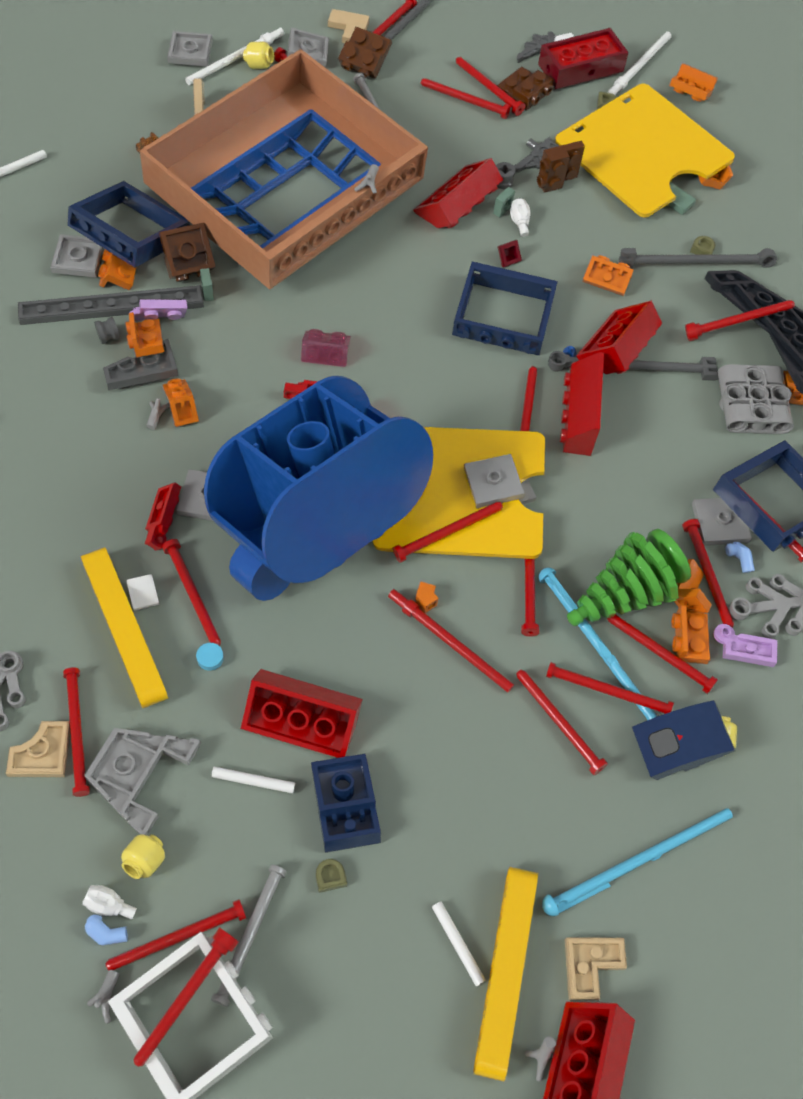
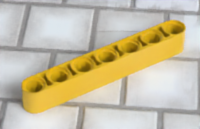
[80,547,168,709]
[473,867,538,1081]

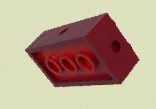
[538,28,629,89]

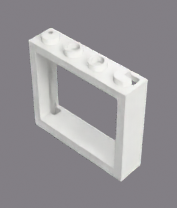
[108,932,273,1099]

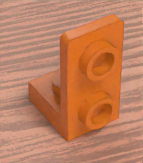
[163,378,199,427]
[674,559,712,613]

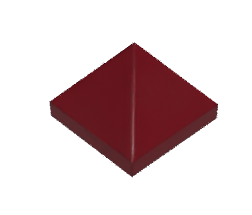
[497,240,522,268]

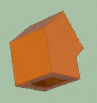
[415,582,439,613]

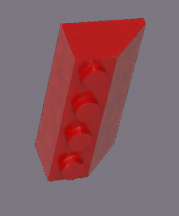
[413,158,503,229]
[576,300,662,375]
[560,352,604,456]
[240,669,363,758]
[543,1002,635,1099]

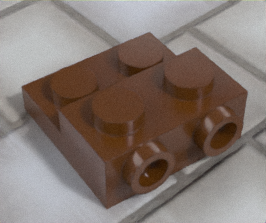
[338,26,392,79]
[497,66,553,111]
[537,140,585,193]
[159,223,216,282]

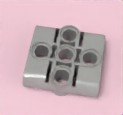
[718,364,794,434]

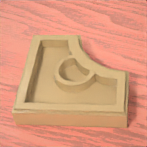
[6,721,70,777]

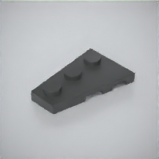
[103,339,178,390]

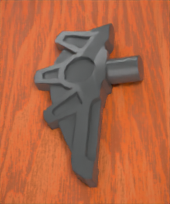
[517,31,556,63]
[514,137,559,173]

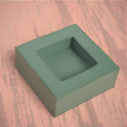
[493,187,515,217]
[200,268,214,301]

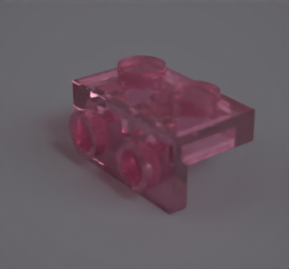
[301,329,351,367]

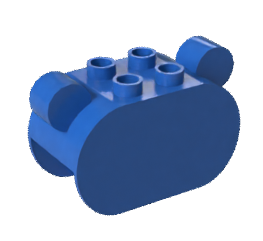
[204,376,433,601]

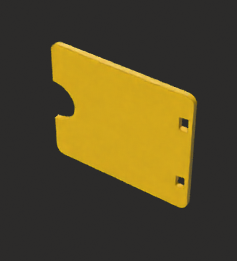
[555,84,735,218]
[373,427,545,559]

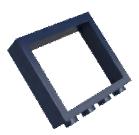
[67,181,190,268]
[452,261,558,356]
[713,440,803,552]

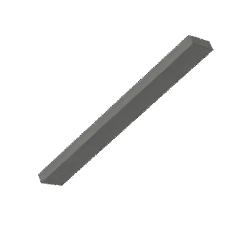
[18,285,204,325]

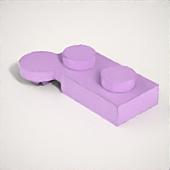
[129,300,187,321]
[713,624,777,667]

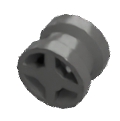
[496,162,515,189]
[94,317,120,344]

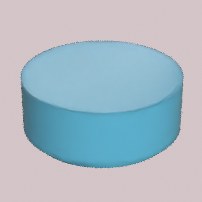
[196,643,224,671]

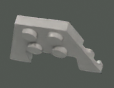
[84,728,201,835]

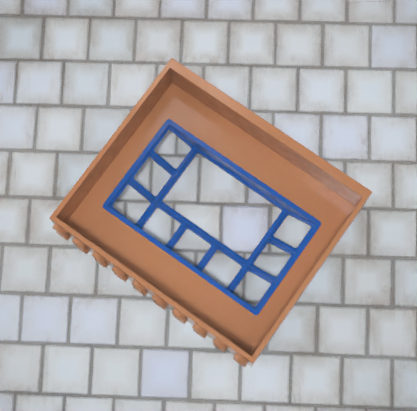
[140,49,428,290]

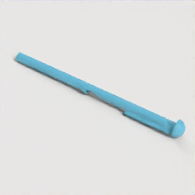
[539,567,658,720]
[542,808,733,916]

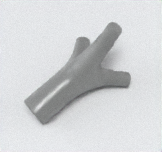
[354,164,379,194]
[146,398,170,430]
[87,970,120,1023]
[525,1036,556,1081]

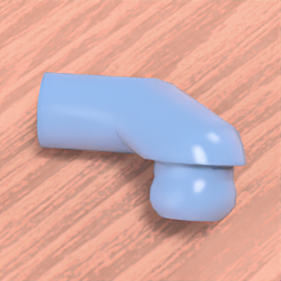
[725,542,755,573]
[85,914,128,945]

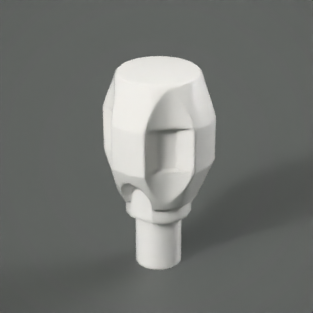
[510,198,531,237]
[82,885,137,919]

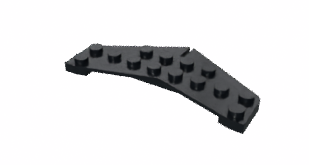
[704,270,803,395]

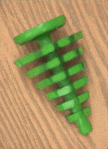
[567,529,691,626]

